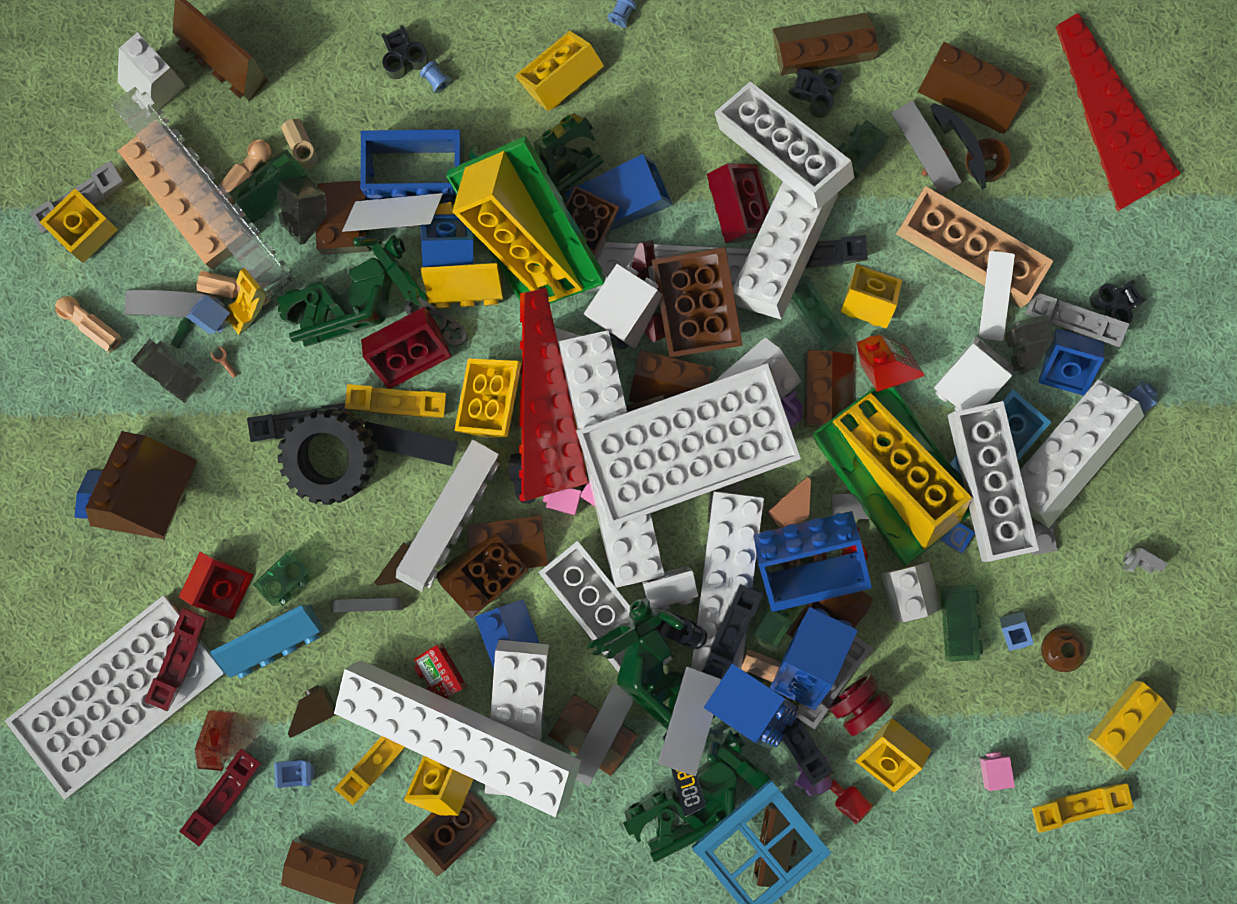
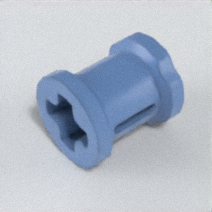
[607,0,637,28]
[420,60,452,93]

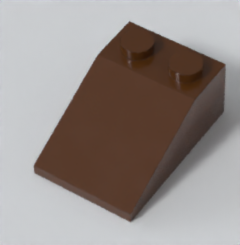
[315,180,370,255]
[403,789,497,877]

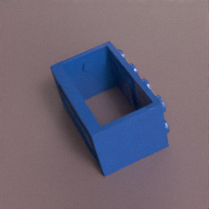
[360,129,464,203]
[753,511,872,612]
[770,607,858,710]
[704,664,798,750]

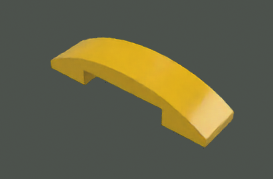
[226,268,265,335]
[345,384,446,418]
[334,736,405,806]
[1031,783,1134,833]

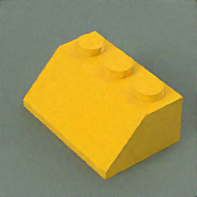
[515,30,604,112]
[1087,681,1174,771]

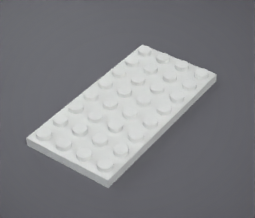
[576,363,801,527]
[5,595,225,800]

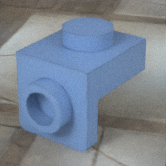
[1126,380,1158,414]
[274,759,314,788]

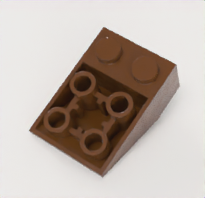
[565,185,620,261]
[436,534,528,619]
[786,591,873,638]

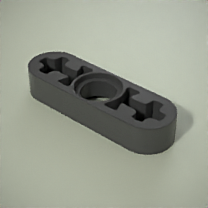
[404,297,467,346]
[331,598,404,612]

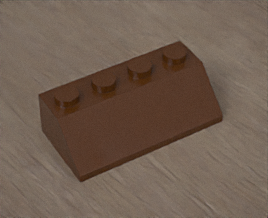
[772,13,879,76]
[918,42,1031,135]

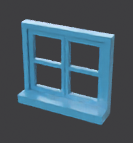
[692,779,831,904]

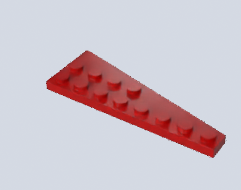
[1056,13,1180,211]
[519,288,588,501]

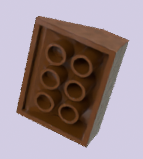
[172,0,269,101]
[652,247,743,357]
[85,431,197,540]

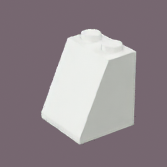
[118,32,186,117]
[584,264,662,349]
[934,336,1014,411]
[881,561,941,622]

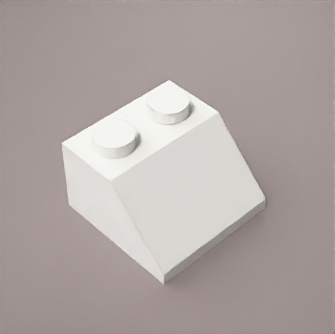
[642,565,698,609]

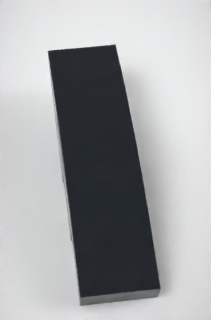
[364,422,459,467]

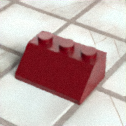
[706,163,770,243]
[361,306,452,389]

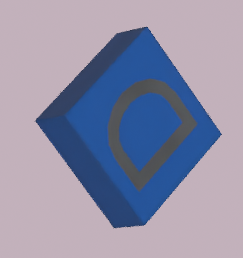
[940,523,975,553]

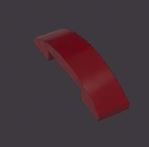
[632,240,666,342]
[144,608,207,711]
[179,748,261,846]

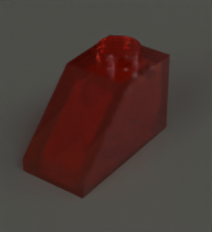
[194,711,233,771]

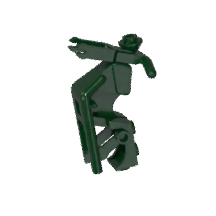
[469,113,604,195]
[277,235,428,347]
[588,598,716,730]
[623,730,772,863]

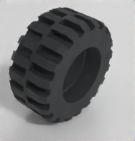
[277,407,378,505]

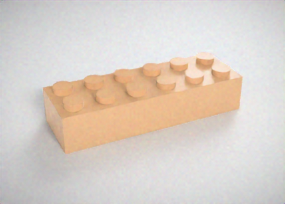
[117,121,250,269]
[896,186,1053,308]

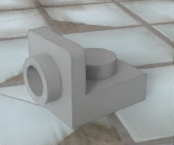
[1031,520,1058,555]
[1122,548,1167,573]

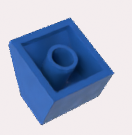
[420,214,473,267]
[1038,328,1105,396]

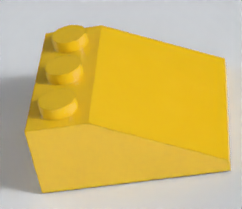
[421,263,504,309]
[454,359,522,438]

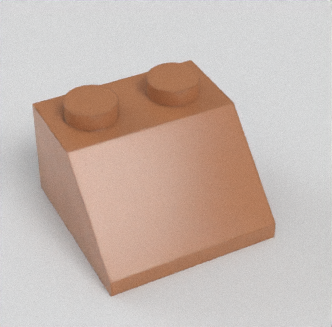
[766,477,811,528]

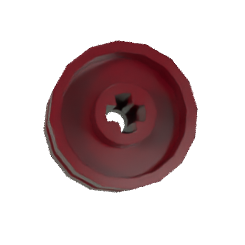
[828,673,894,736]

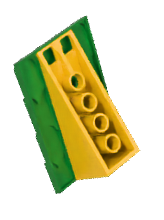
[446,136,605,304]
[812,386,972,567]

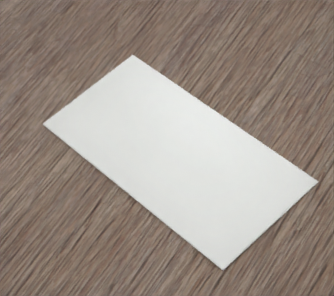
[342,193,443,232]
[658,667,721,776]

